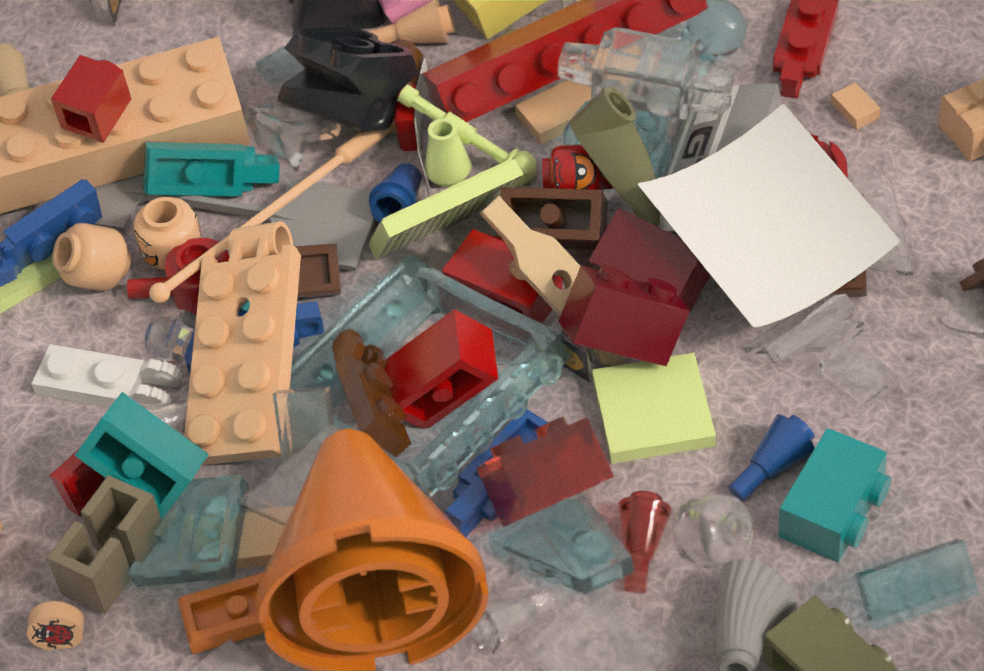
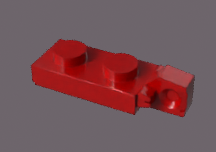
[773,0,839,99]

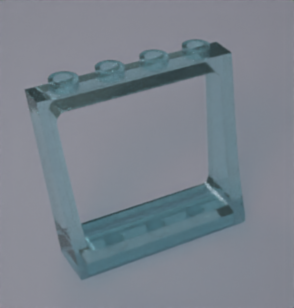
[287,255,572,499]

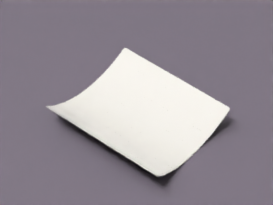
[638,104,900,328]

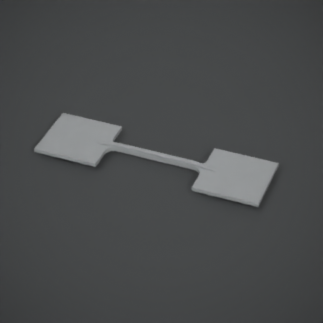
[34,174,375,271]

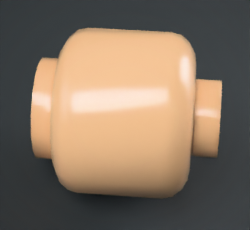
[53,223,131,291]

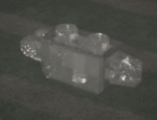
[558,27,734,120]

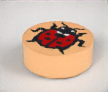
[27,601,84,650]

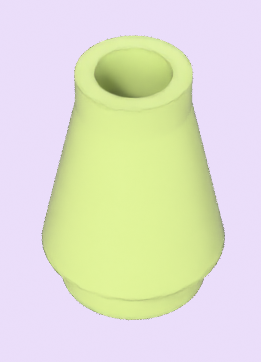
[423,118,472,187]

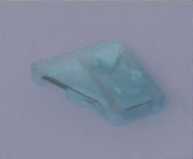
[128,474,249,587]
[489,492,635,595]

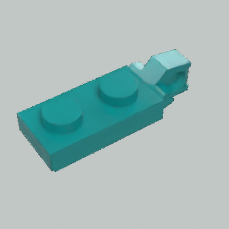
[143,142,280,196]

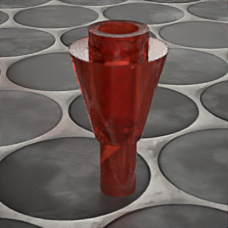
[618,491,672,593]

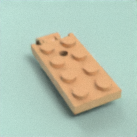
[184,221,301,465]

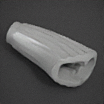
[715,559,798,671]

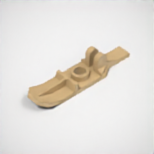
[480,196,629,366]

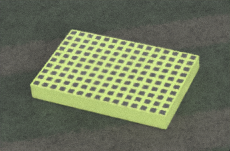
[368,158,524,260]

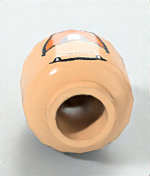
[134,197,202,270]

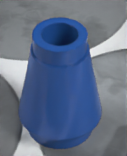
[369,163,422,223]

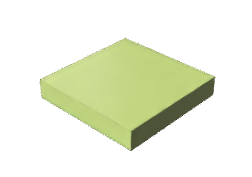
[592,352,716,464]

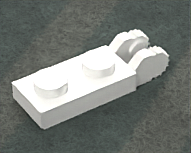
[31,344,182,413]

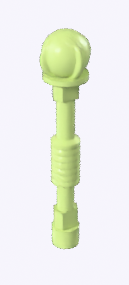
[397,84,537,186]

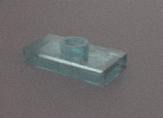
[855,538,979,630]

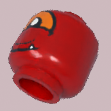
[542,144,613,193]

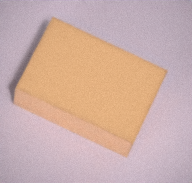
[831,82,881,130]

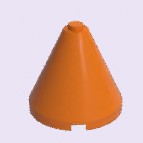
[256,429,489,671]

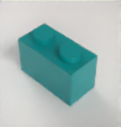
[74,392,209,519]
[778,428,892,563]

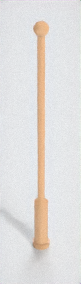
[149,114,396,303]

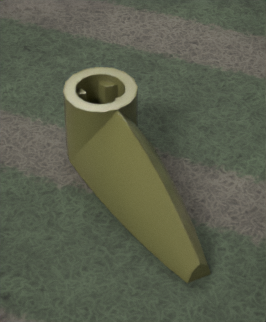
[570,86,660,226]

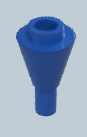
[728,414,815,502]

